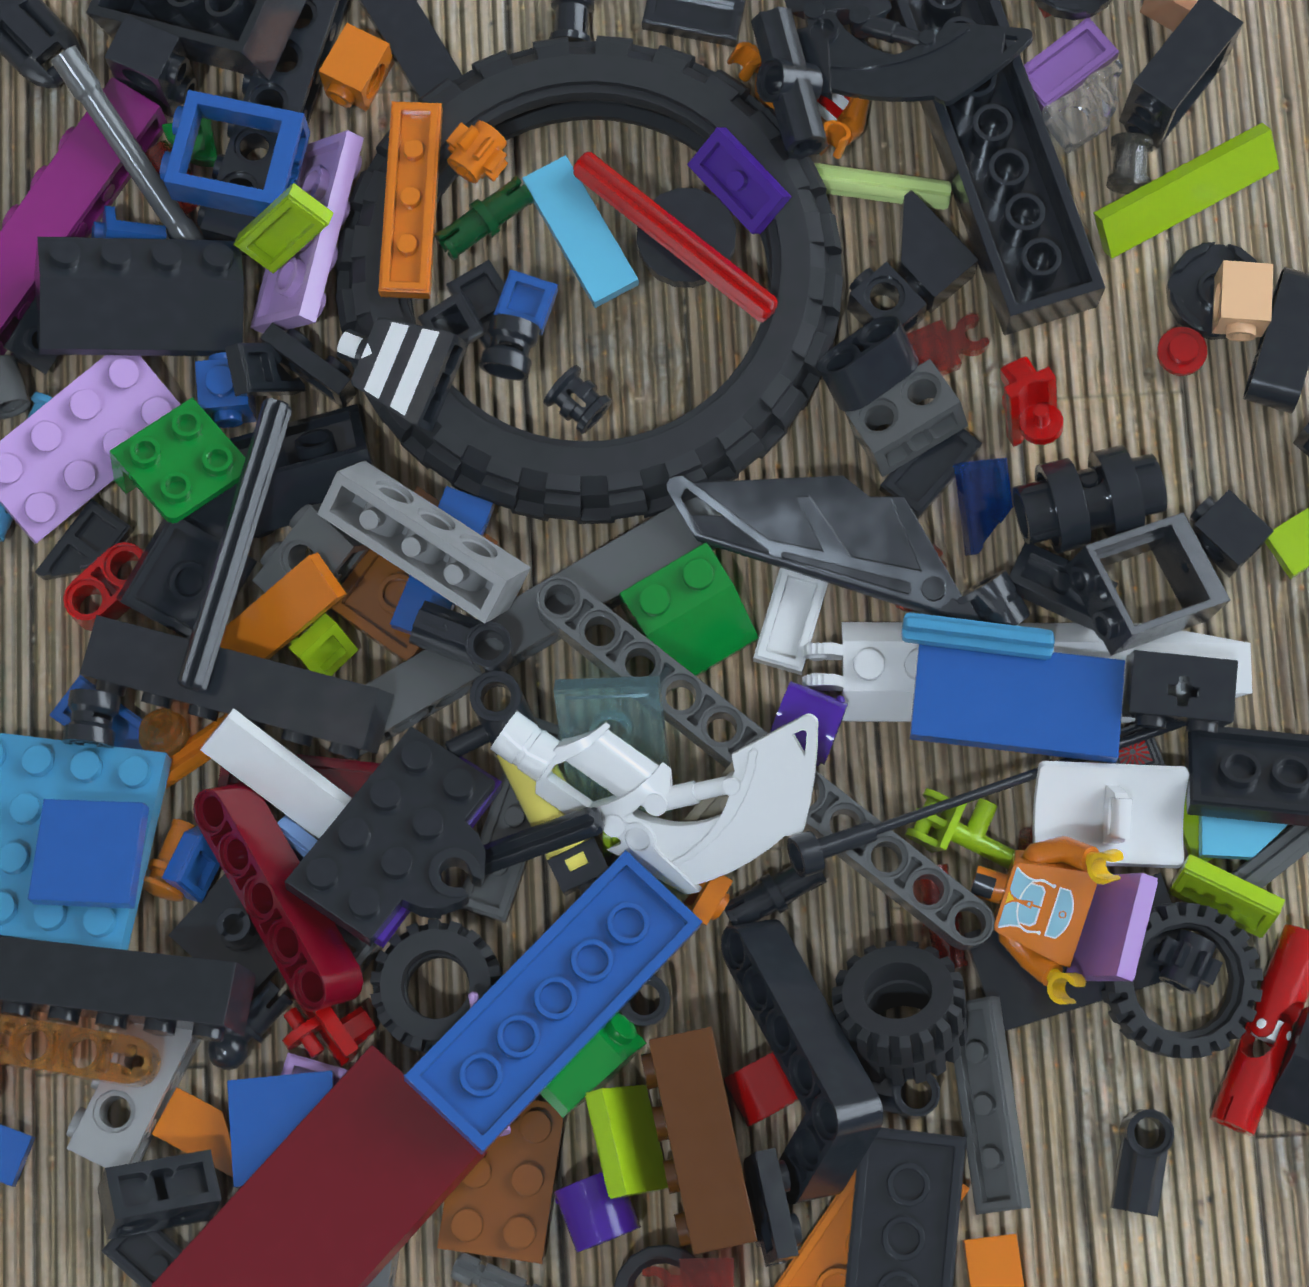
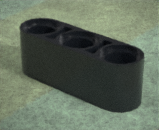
[1243,267,1309,414]

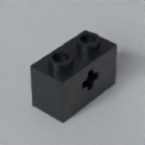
[1122,650,1238,734]

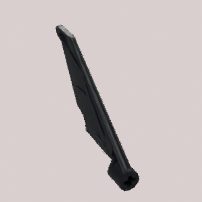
[666,475,1031,625]

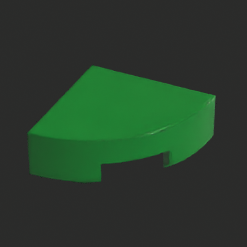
[162,118,218,167]

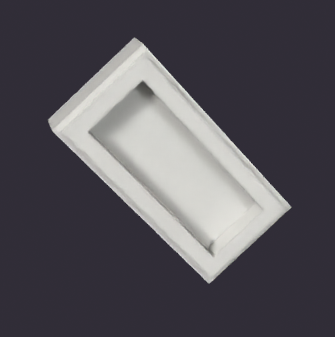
[753,568,828,675]

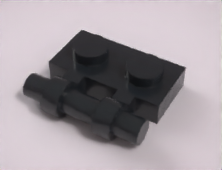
[743,1148,802,1267]

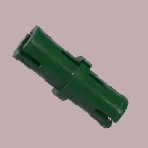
[435,176,534,261]

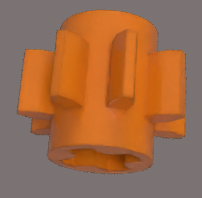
[446,120,508,184]

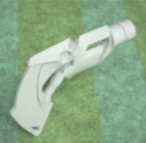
[490,711,818,895]

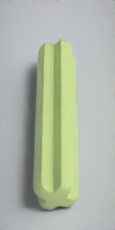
[814,163,952,210]

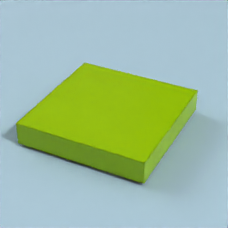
[585,1085,668,1199]

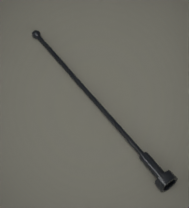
[787,706,1236,878]

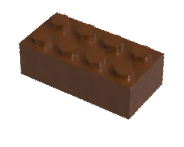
[641,1027,757,1256]

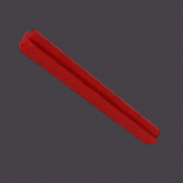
[573,152,778,323]

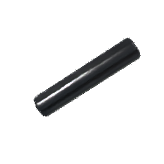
[483,807,605,875]

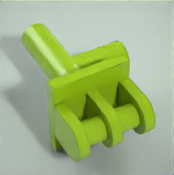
[905,788,1015,869]

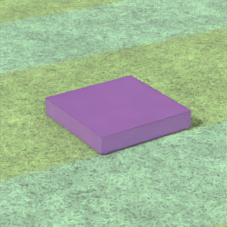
[1066,873,1158,981]

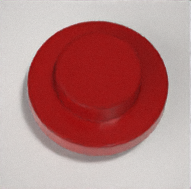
[1157,327,1208,376]

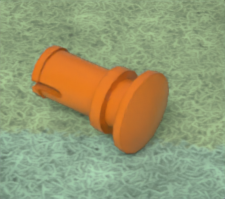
[142,819,195,902]

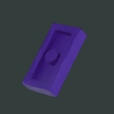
[687,127,792,234]

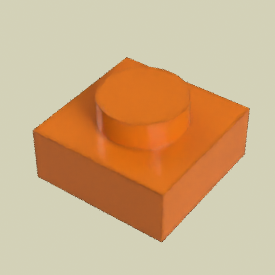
[683,875,733,925]

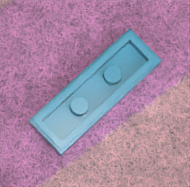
[522,155,639,308]

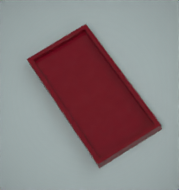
[151,1045,488,1287]

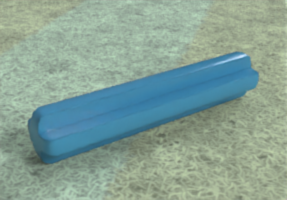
[901,612,1055,660]

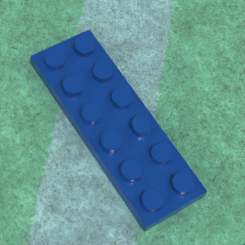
[404,850,702,1155]

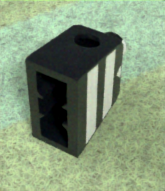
[337,317,469,432]

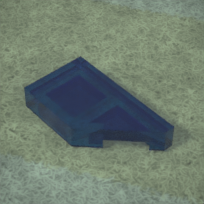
[954,457,1013,556]

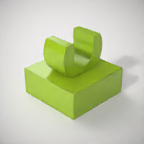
[289,613,359,676]

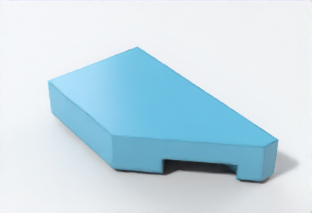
[1199,816,1287,860]

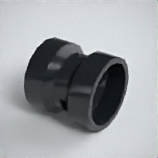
[479,314,540,381]
[62,689,121,748]

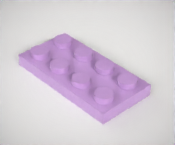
[250,130,364,333]
[0,355,181,544]

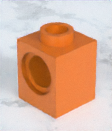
[319,23,394,111]

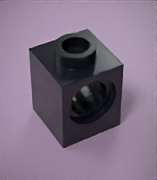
[847,261,927,334]
[1190,490,1274,578]

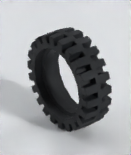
[1101,902,1263,1059]

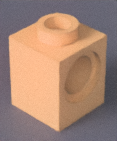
[1212,260,1274,342]

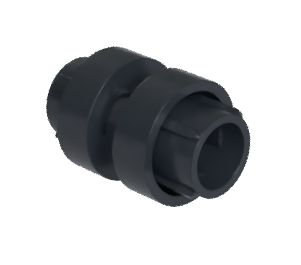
[1013,445,1167,553]

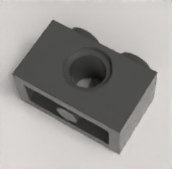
[252,503,369,592]

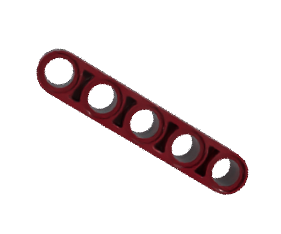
[193,782,363,1011]

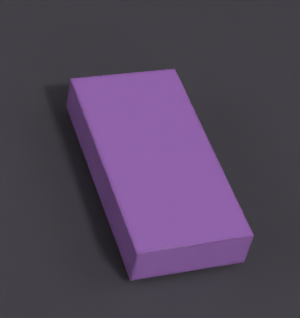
[1024,18,1119,114]

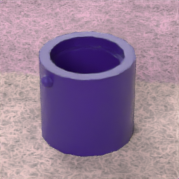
[770,681,848,767]
[554,1172,641,1253]

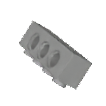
[317,460,531,623]
[66,1022,201,1168]

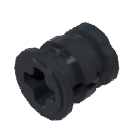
[543,365,612,434]

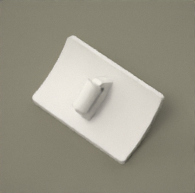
[1032,761,1189,868]

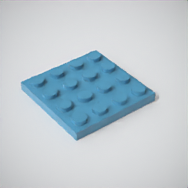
[0,733,172,950]

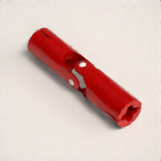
[1209,924,1309,1136]

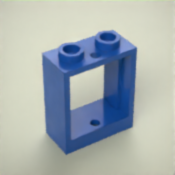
[160,90,310,217]

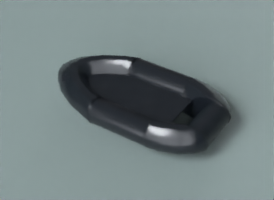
[0,0,84,88]

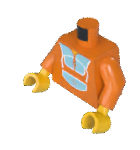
[970,836,1124,1004]

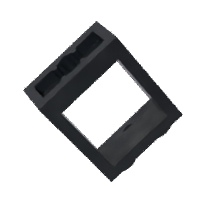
[1119,0,1244,149]
[1065,512,1230,656]

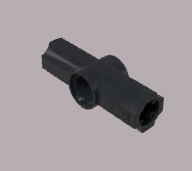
[751,6,829,159]

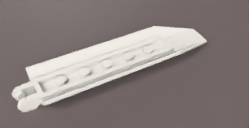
[802,622,1252,723]

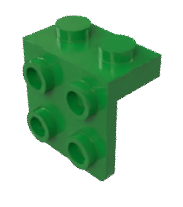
[109,397,246,523]

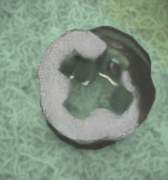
[1106,132,1154,195]

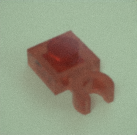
[906,314,990,376]
[642,1258,734,1287]

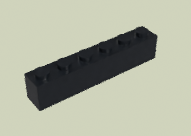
[80,615,394,759]
[0,936,256,1042]

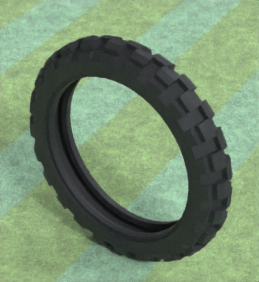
[335,35,843,524]

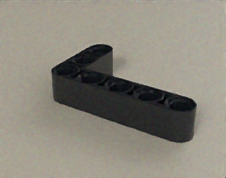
[721,919,883,1204]

